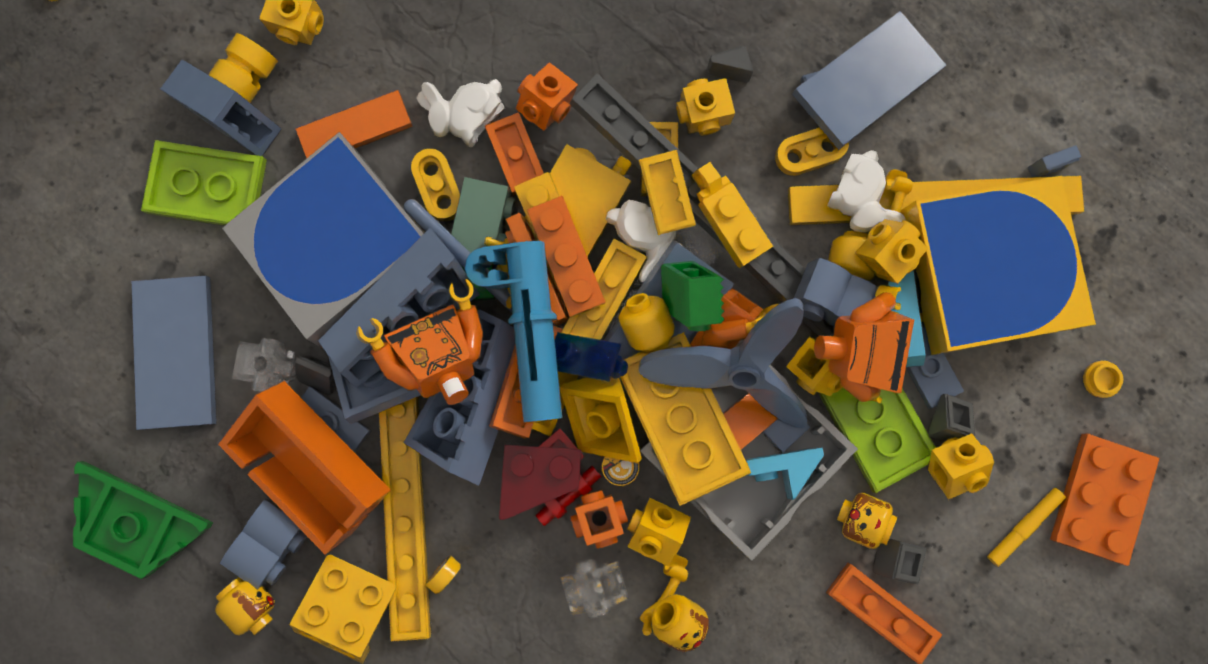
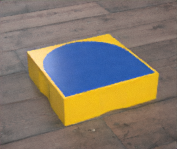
[901,175,1096,355]

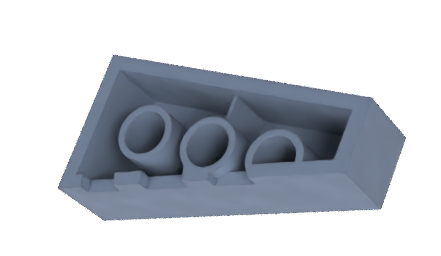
[318,227,480,388]
[404,310,515,486]

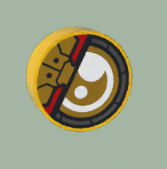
[602,457,639,486]
[425,555,461,594]

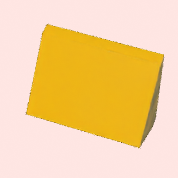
[560,369,642,463]

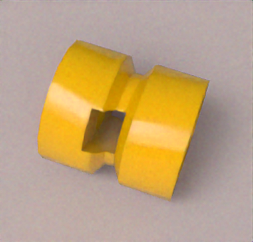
[208,33,278,103]

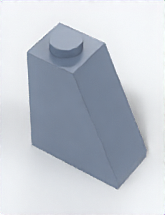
[160,60,281,156]

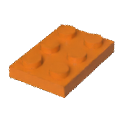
[1050,434,1160,566]

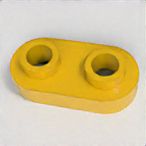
[775,127,849,176]
[411,149,460,221]

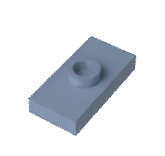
[906,327,964,409]
[301,386,372,453]

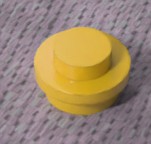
[1083,361,1123,398]

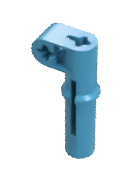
[465,241,563,422]

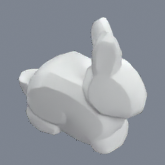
[416,79,505,147]
[827,150,905,232]
[605,200,684,284]

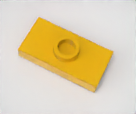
[639,150,696,235]

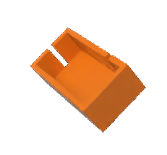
[218,381,391,555]

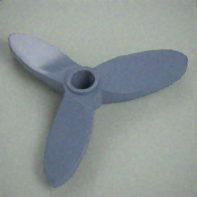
[639,298,807,428]

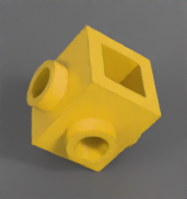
[259,0,324,45]
[676,78,735,136]
[855,219,928,283]
[786,337,843,396]
[928,433,994,500]
[627,498,691,567]

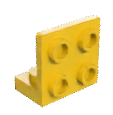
[289,555,396,664]

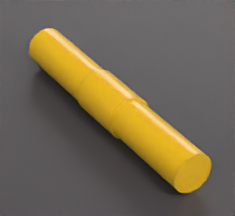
[987,487,1066,567]

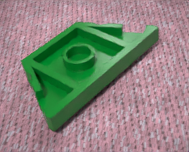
[73,461,213,579]

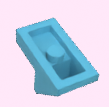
[745,447,824,500]

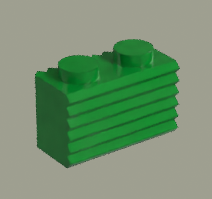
[661,261,724,331]

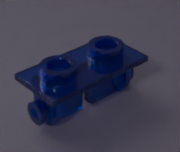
[555,332,628,382]

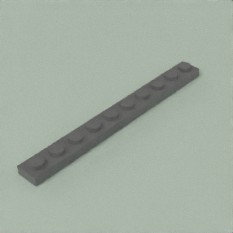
[569,73,834,336]

